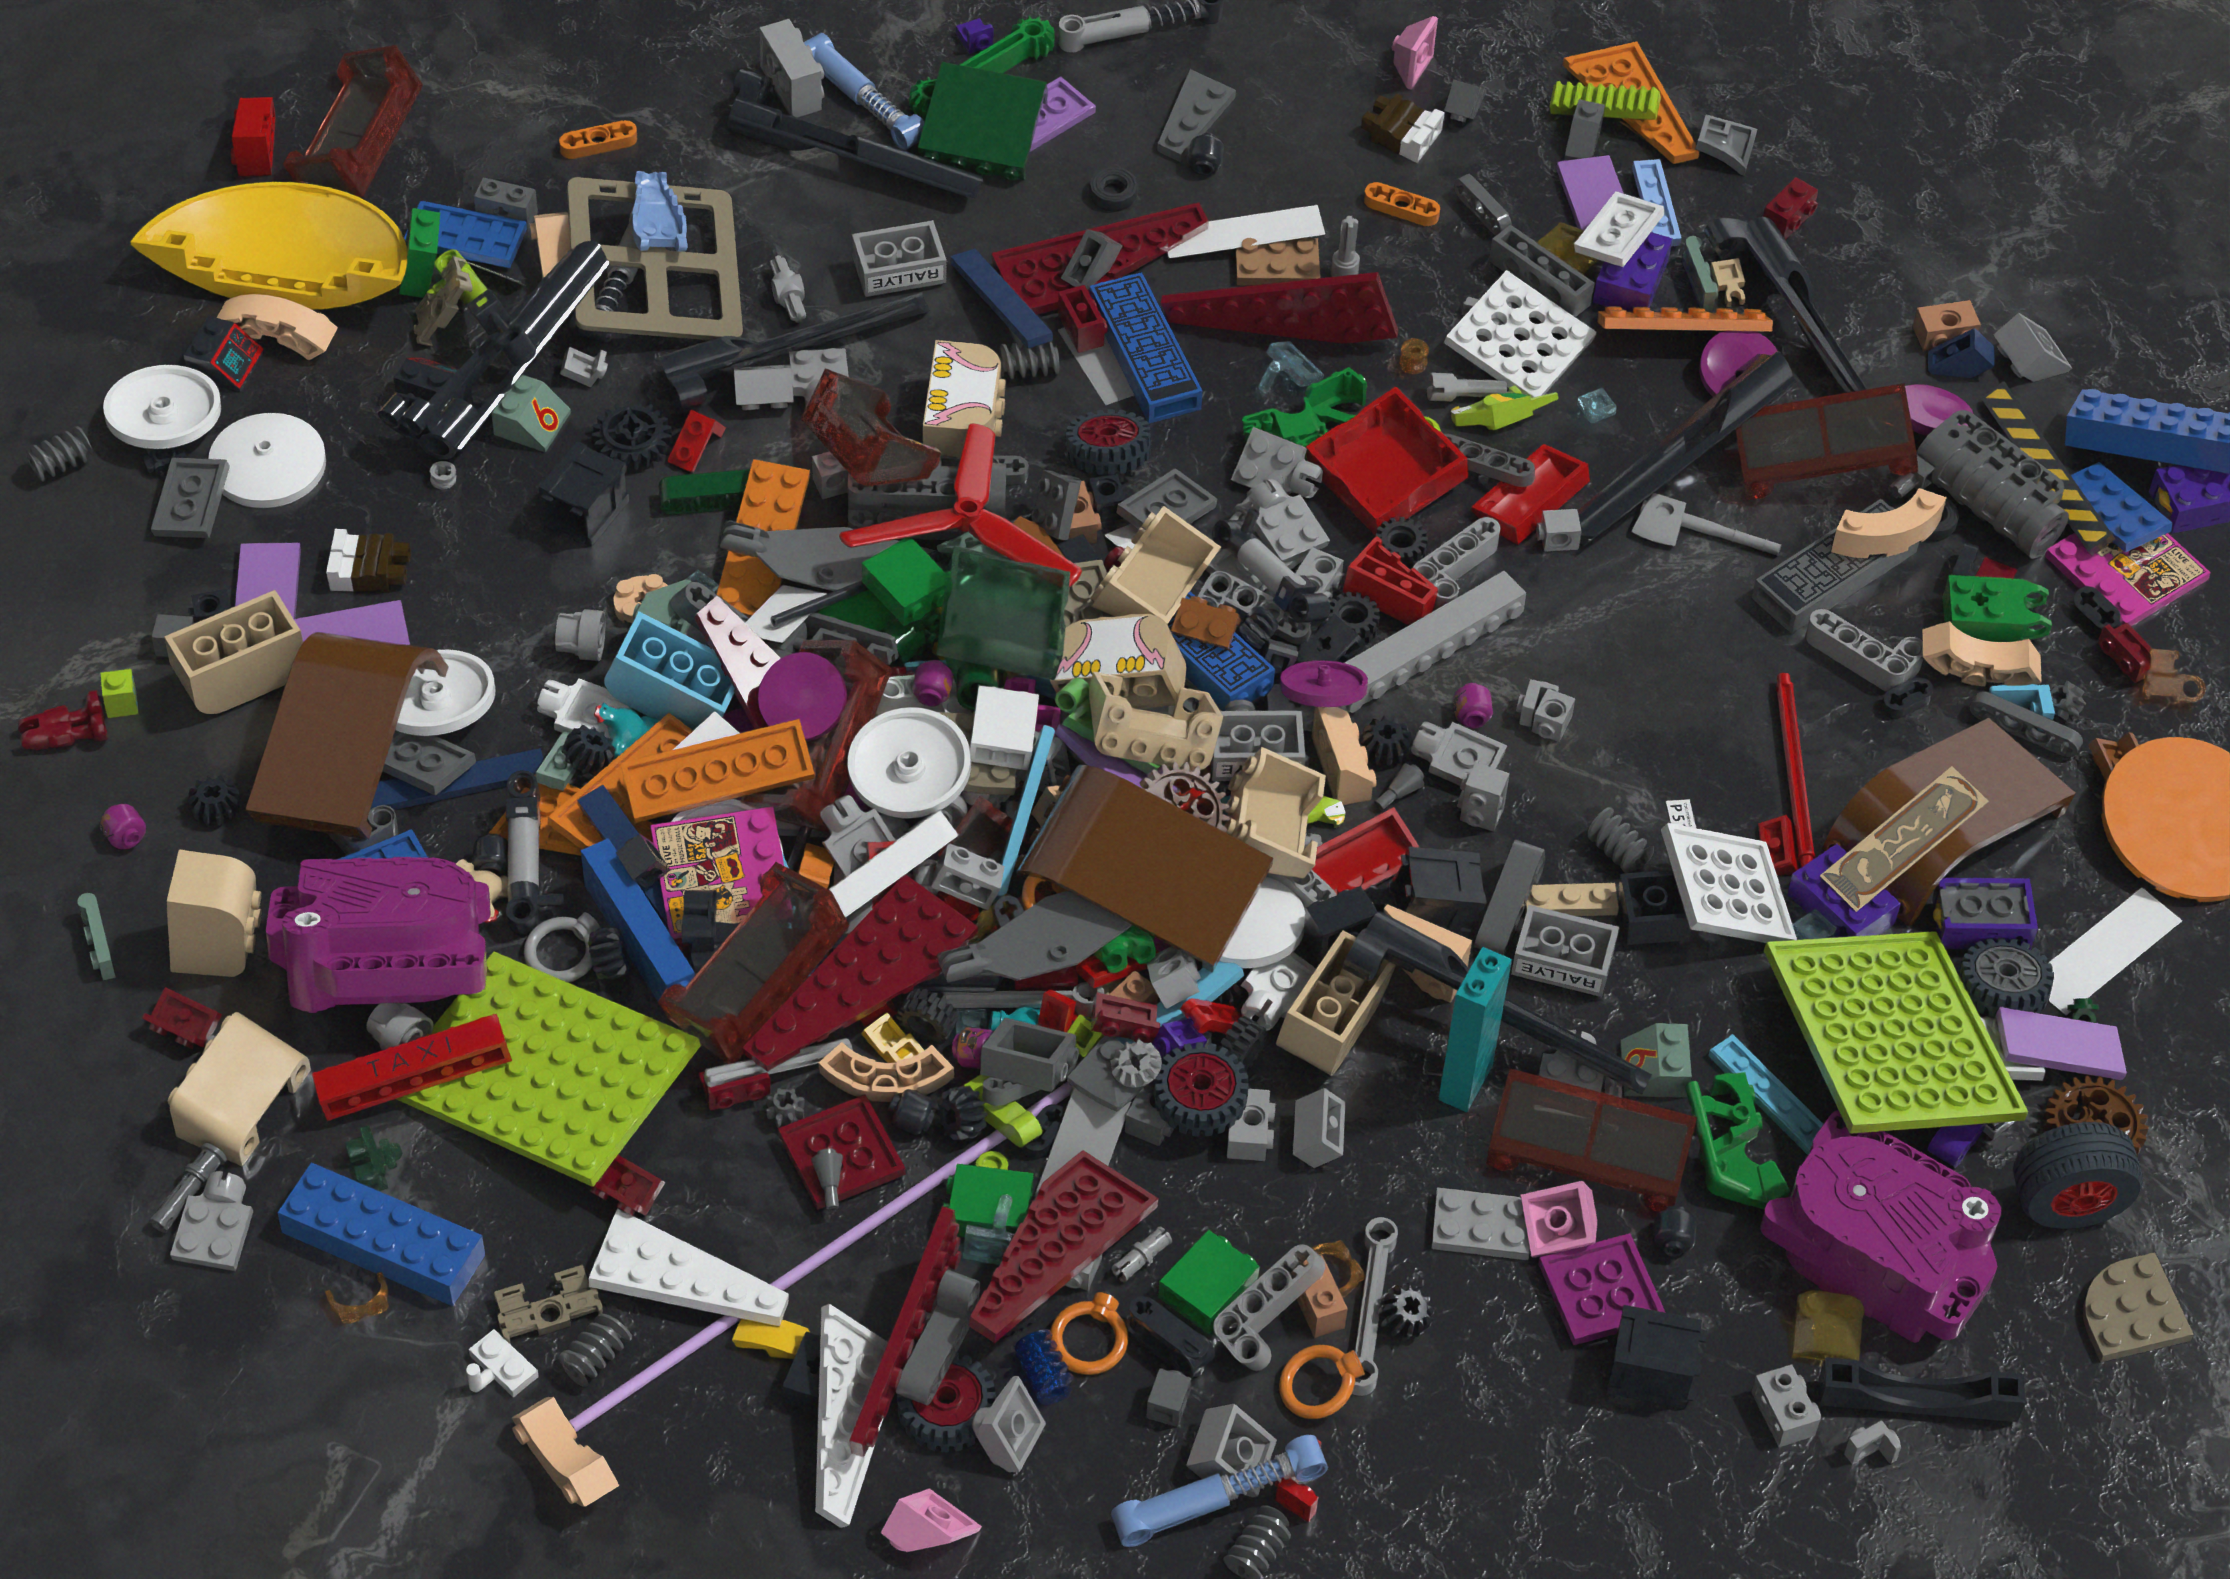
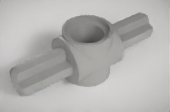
[770,255,806,323]

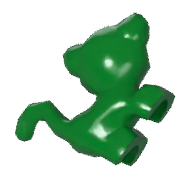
[1093,926,1156,973]

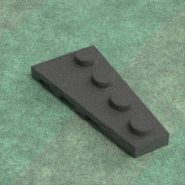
[1157,69,1236,162]

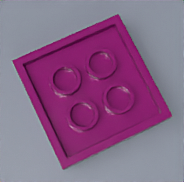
[1538,1233,1666,1345]

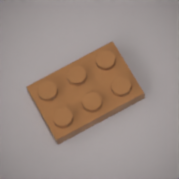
[1235,238,1320,285]

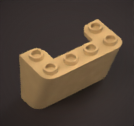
[1090,506,1221,624]
[1089,672,1223,770]
[1224,747,1326,879]
[168,1012,311,1166]

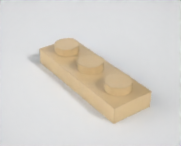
[1525,883,1618,916]

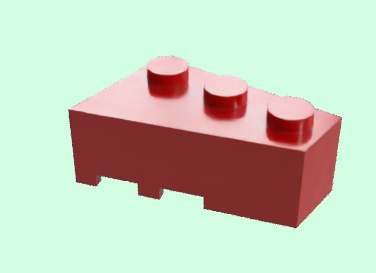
[231,97,276,176]
[1343,536,1438,625]

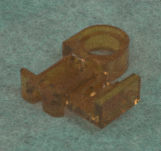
[2143,649,2206,703]

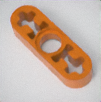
[559,120,637,159]
[1364,182,1440,226]

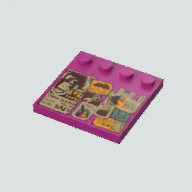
[2045,533,2211,626]
[651,806,794,939]

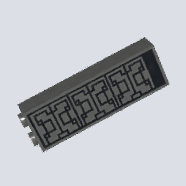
[1752,499,1919,634]

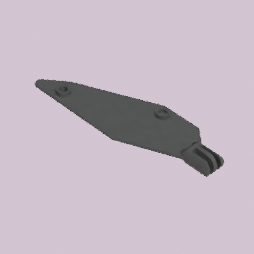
[720,521,984,591]
[937,891,1133,983]

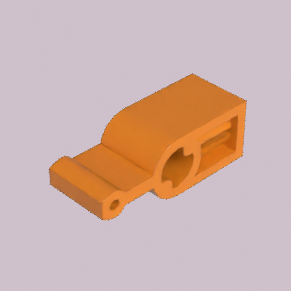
[796,843,834,892]

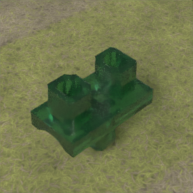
[345,1125,403,1191]

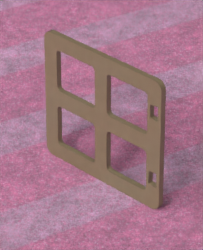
[567,177,743,340]

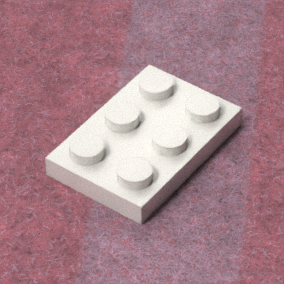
[1574,192,1664,267]

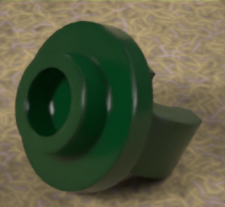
[2067,998,2099,1023]

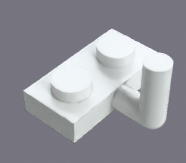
[466,1329,539,1398]

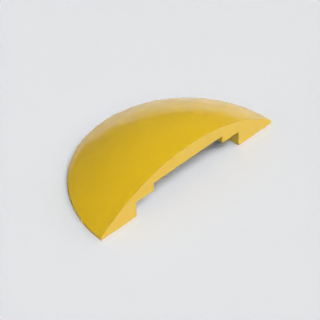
[131,182,407,310]

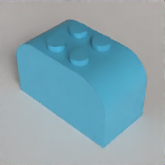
[604,612,735,730]

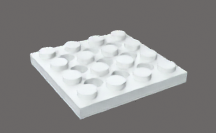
[1444,270,1597,398]
[1661,823,1797,943]

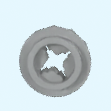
[1110,1039,1162,1087]

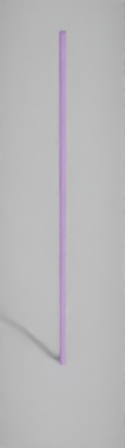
[569,1082,1073,1432]

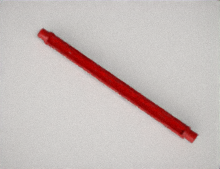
[1776,673,1816,867]

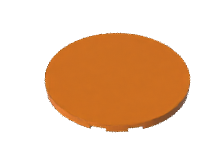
[2101,737,2230,902]

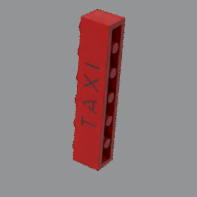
[312,1013,512,1121]

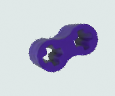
[1927,1124,1986,1168]

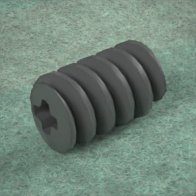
[999,341,1059,379]
[26,426,93,482]
[1588,807,1654,873]
[559,1314,632,1387]
[1223,1505,1291,1579]

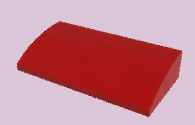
[1471,444,1590,545]
[1312,807,1420,895]

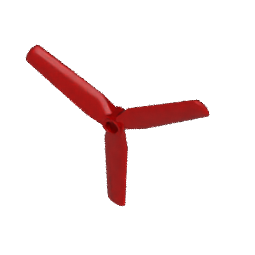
[839,423,1082,588]

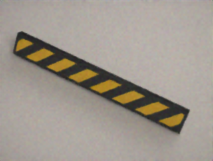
[1981,381,2115,556]

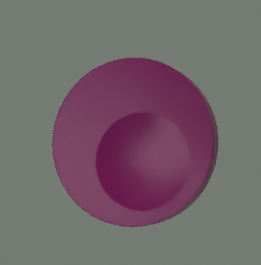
[1699,331,1777,397]
[1891,384,1973,436]
[758,652,847,741]
[1280,661,1368,707]

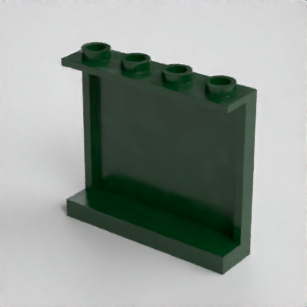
[918,62,1048,181]

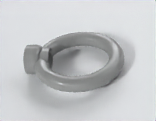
[524,912,601,982]

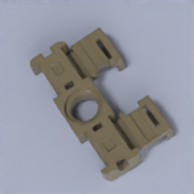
[414,256,473,347]
[494,1265,603,1344]

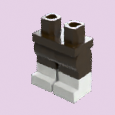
[1361,93,1445,163]
[326,529,411,593]

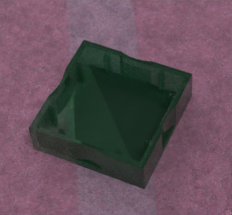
[937,546,1070,680]

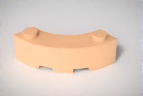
[529,212,570,278]
[217,294,338,360]
[1831,488,1947,558]
[1922,621,2041,686]
[818,1042,954,1102]
[512,1397,619,1507]

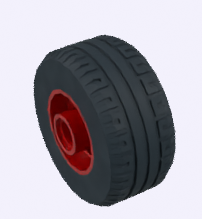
[2013,1122,2143,1229]

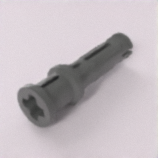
[149,1143,227,1233]

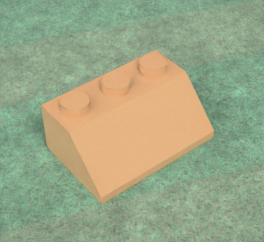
[1311,707,1376,805]

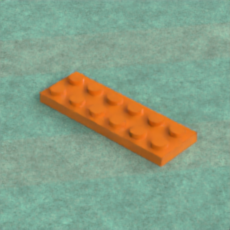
[1597,306,1773,331]
[717,459,810,618]
[548,713,694,850]
[620,719,815,823]

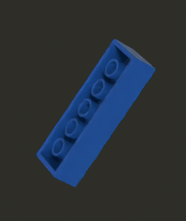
[2065,389,2230,474]
[278,1162,485,1306]

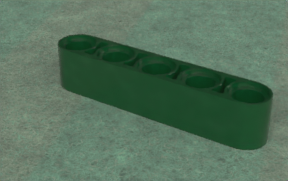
[658,466,792,515]

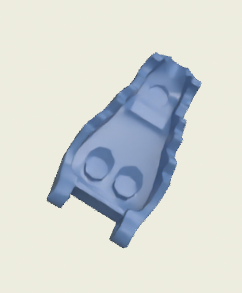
[632,171,688,252]

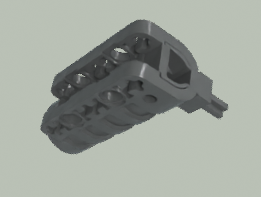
[1889,410,2069,559]
[848,437,1006,540]

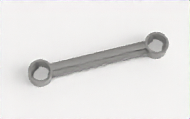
[929,982,1104,1017]
[1352,1217,1398,1396]

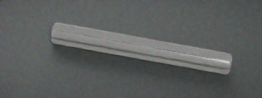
[704,1038,853,1087]

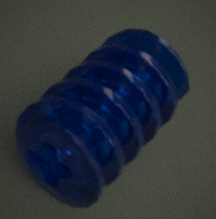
[1014,1329,1074,1405]

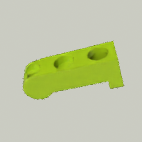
[964,1075,1042,1147]

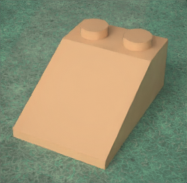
[1384,904,1472,1003]

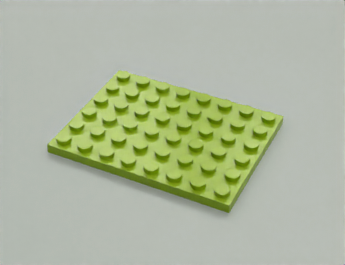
[1764,932,2028,1134]
[396,952,701,1187]

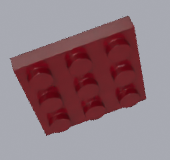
[778,1094,906,1210]

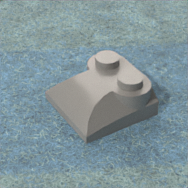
[972,1376,1046,1472]

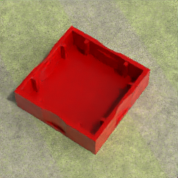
[1306,387,1468,536]

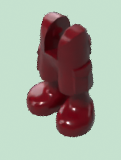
[18,690,108,750]

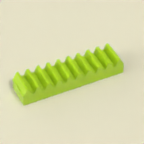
[1549,81,1661,120]

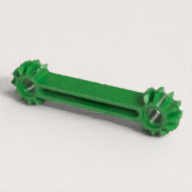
[909,16,1055,121]

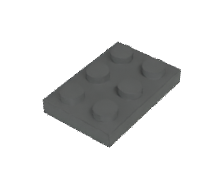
[151,458,230,538]
[1116,468,1218,530]
[382,731,476,796]

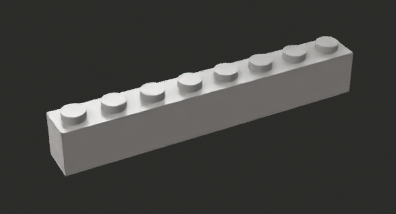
[1338,571,1526,713]

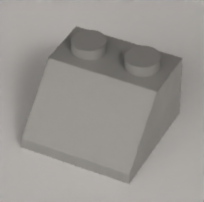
[1994,313,2072,382]
[733,365,793,410]
[1186,1404,1277,1497]

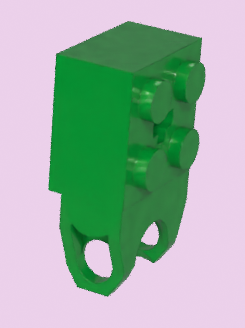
[1943,575,2052,642]

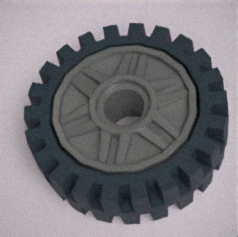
[1959,938,2054,1019]

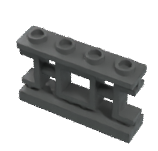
[767,612,899,705]

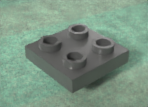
[1032,470,1081,540]

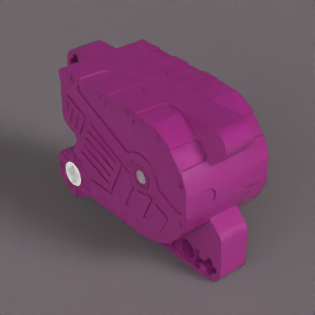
[266,857,491,1013]
[1760,1110,2001,1343]

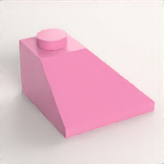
[1392,16,1438,90]
[1521,1181,1597,1258]
[881,1488,982,1552]

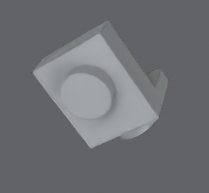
[560,347,608,387]
[1516,679,1559,727]
[1844,1420,1901,1464]

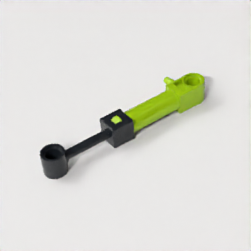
[427,250,537,366]

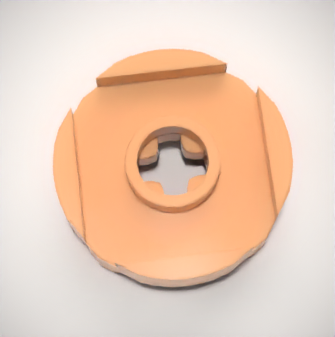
[614,574,668,623]

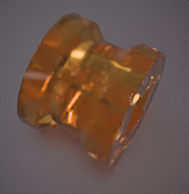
[1399,338,1429,374]

